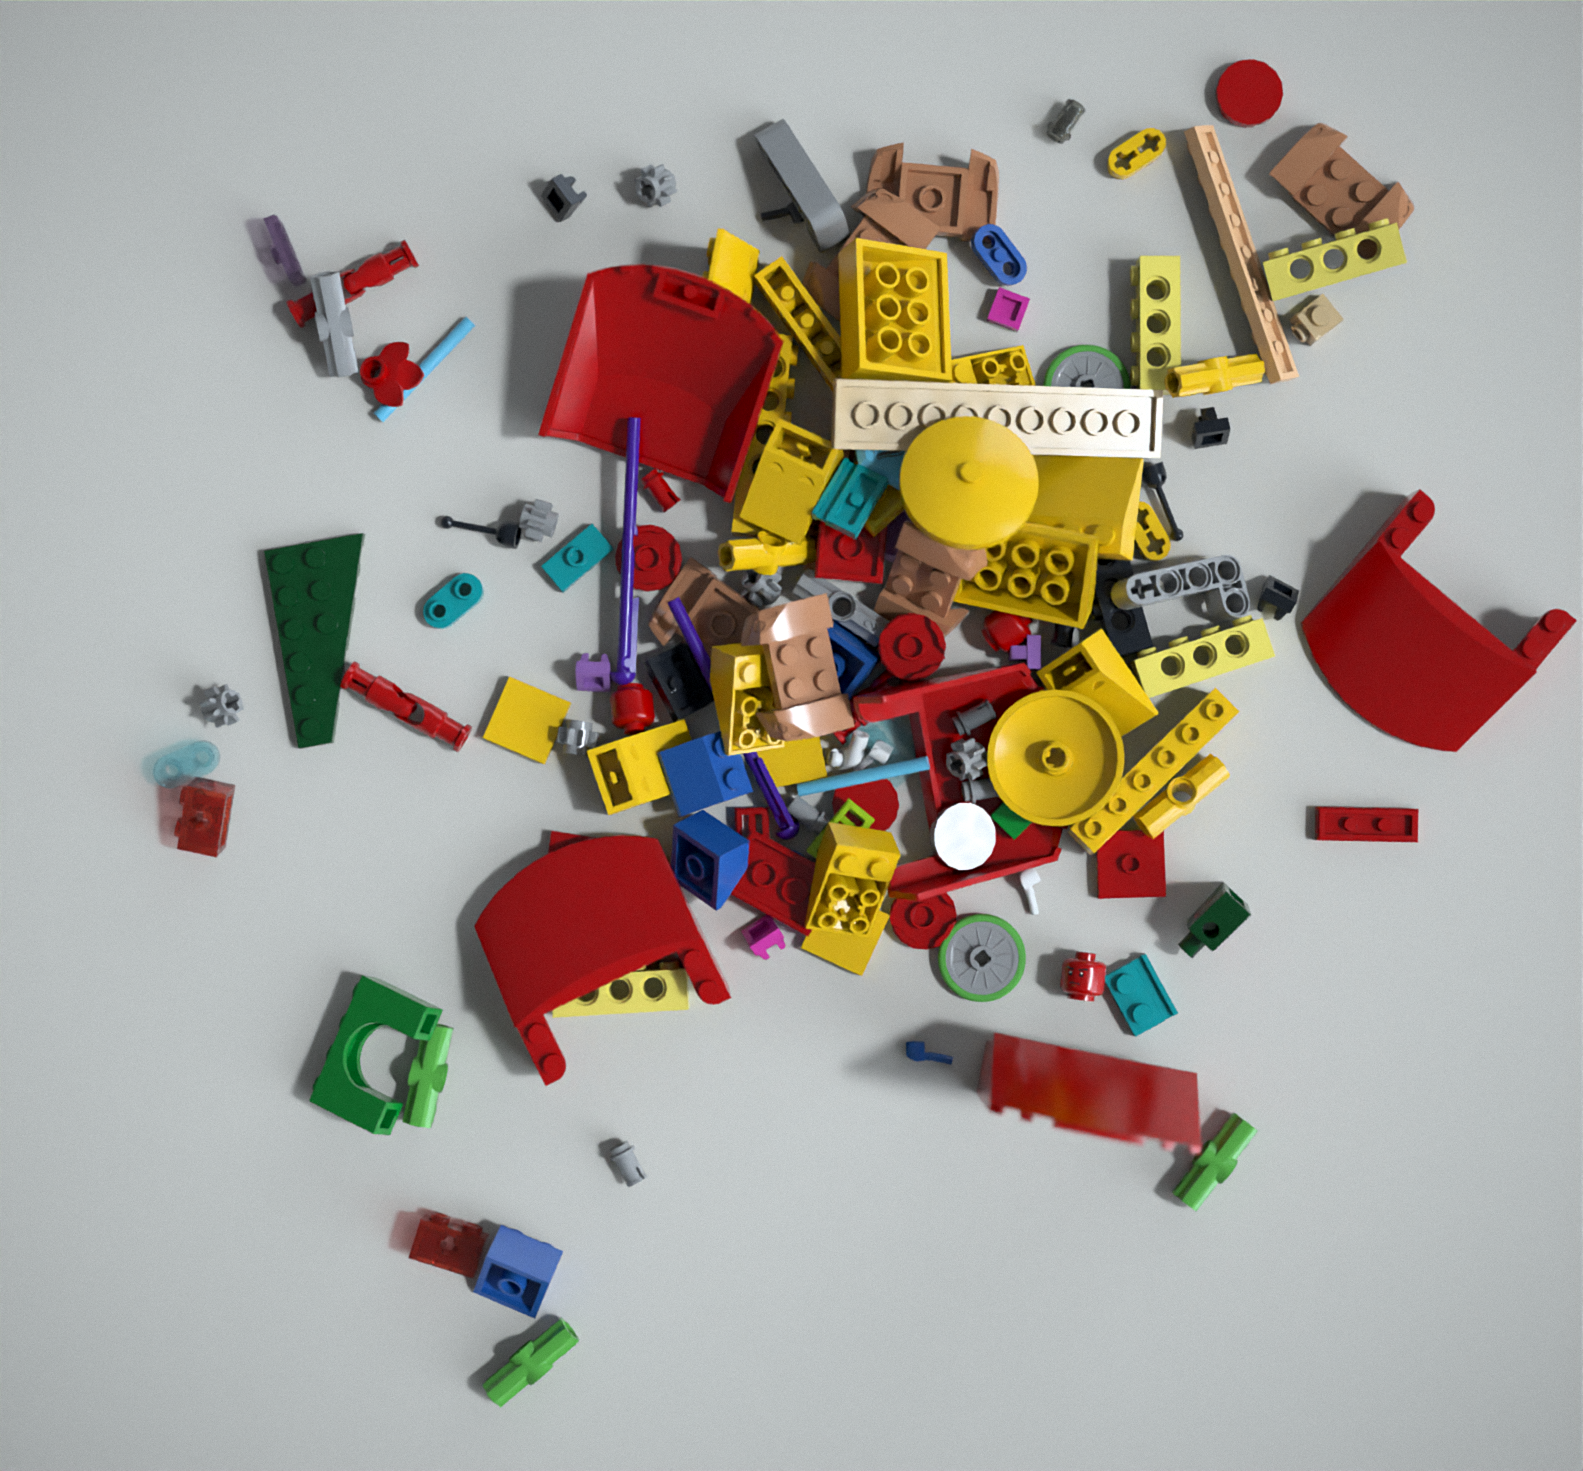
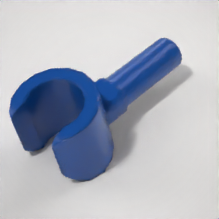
[906,1041,953,1065]

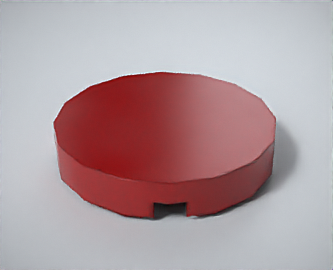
[1215,59,1283,128]
[615,524,682,592]
[878,613,946,681]
[832,779,899,831]
[889,892,957,950]

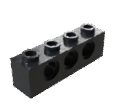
[1091,559,1153,656]

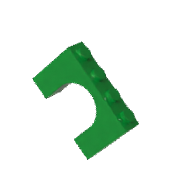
[309,975,443,1135]

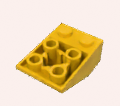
[702,228,760,304]
[949,345,1036,386]
[739,418,844,546]
[1036,629,1158,737]
[710,643,784,756]
[586,719,692,815]
[805,822,901,938]

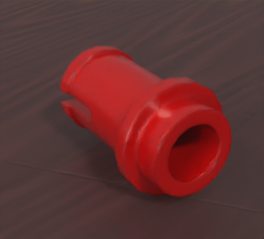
[640,468,681,513]

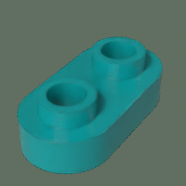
[423,573,484,629]

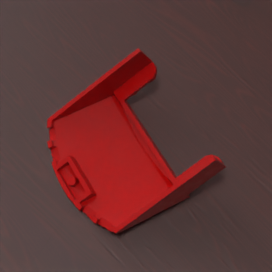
[1300,489,1577,752]
[853,663,1068,901]
[474,835,731,1086]
[976,1032,1201,1154]

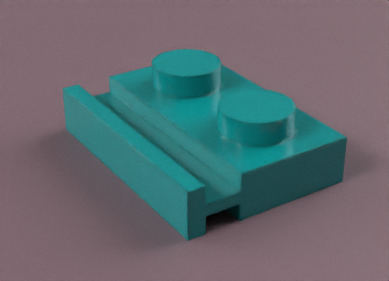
[812,457,889,540]
[1105,954,1178,1037]

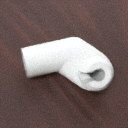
[827,730,869,770]

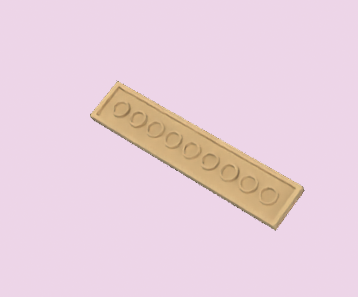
[831,379,1163,458]

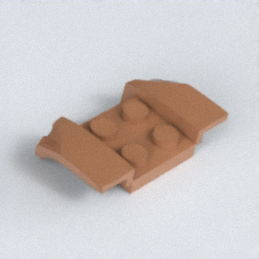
[1269,123,1414,259]
[863,142,999,244]
[802,188,941,321]
[874,520,987,637]
[648,557,762,658]
[741,593,855,741]

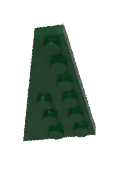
[264,533,365,749]

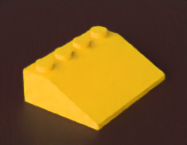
[838,238,952,383]
[1026,455,1144,561]
[953,522,1098,629]

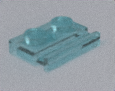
[860,717,916,788]

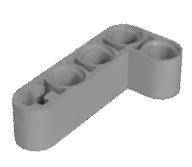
[754,119,850,253]
[1111,555,1250,623]

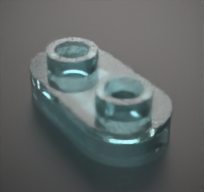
[153,740,220,789]

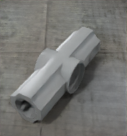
[310,271,358,377]
[792,568,889,648]

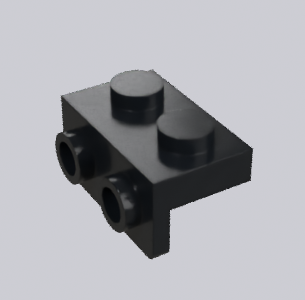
[643,640,714,723]

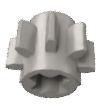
[635,164,677,207]
[519,499,559,542]
[741,569,782,608]
[200,684,244,728]
[556,719,599,756]
[946,738,988,781]

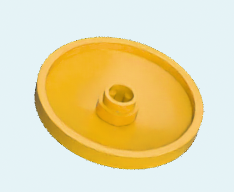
[899,416,1039,550]
[987,690,1125,826]

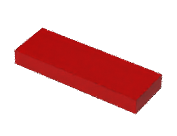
[1315,807,1419,843]

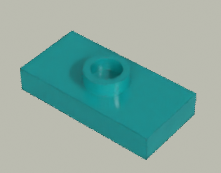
[541,523,614,593]

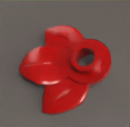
[360,342,424,407]

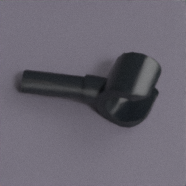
[761,202,804,224]

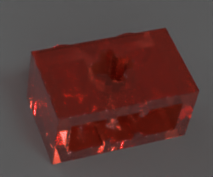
[174,776,236,858]
[408,1212,489,1278]

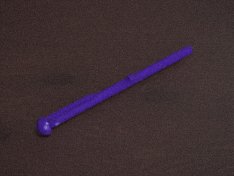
[610,417,641,685]
[667,597,800,840]

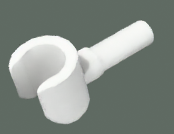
[854,740,894,771]
[1017,868,1041,915]

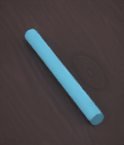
[374,316,475,422]
[797,756,930,797]

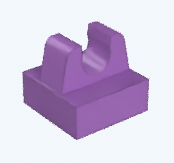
[1008,635,1041,671]
[575,653,611,692]

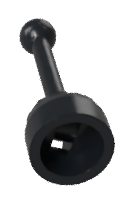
[1141,461,1184,541]
[440,516,522,549]

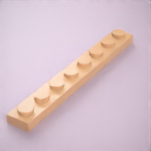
[1184,125,1299,385]

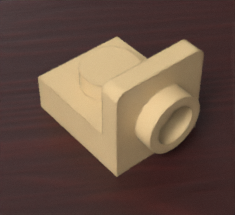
[1289,294,1344,346]

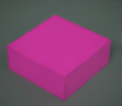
[986,287,1030,332]

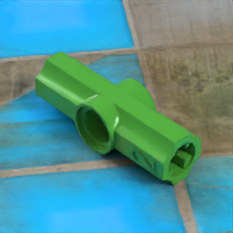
[402,1023,454,1128]
[1172,1112,1258,1212]
[482,1317,580,1408]

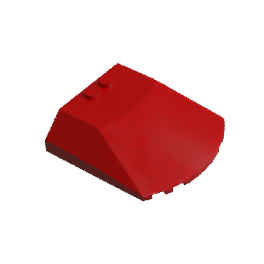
[538,264,784,503]

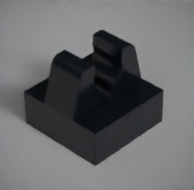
[541,174,587,222]
[1191,407,1231,449]
[1257,575,1299,621]

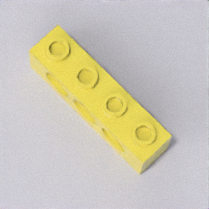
[1263,218,1407,301]
[1130,256,1181,395]
[1130,615,1275,698]
[552,961,690,1018]

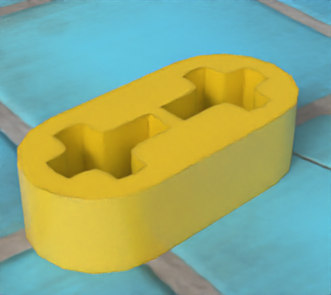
[1107,128,1166,180]
[1134,501,1171,562]

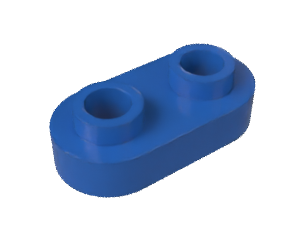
[971,224,1027,286]

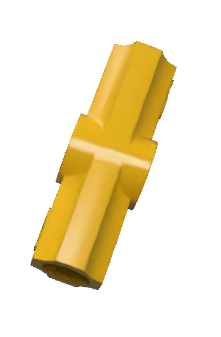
[1164,354,1265,398]
[717,530,816,575]
[1133,753,1230,840]

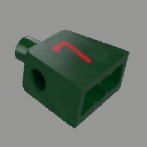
[1178,882,1251,958]

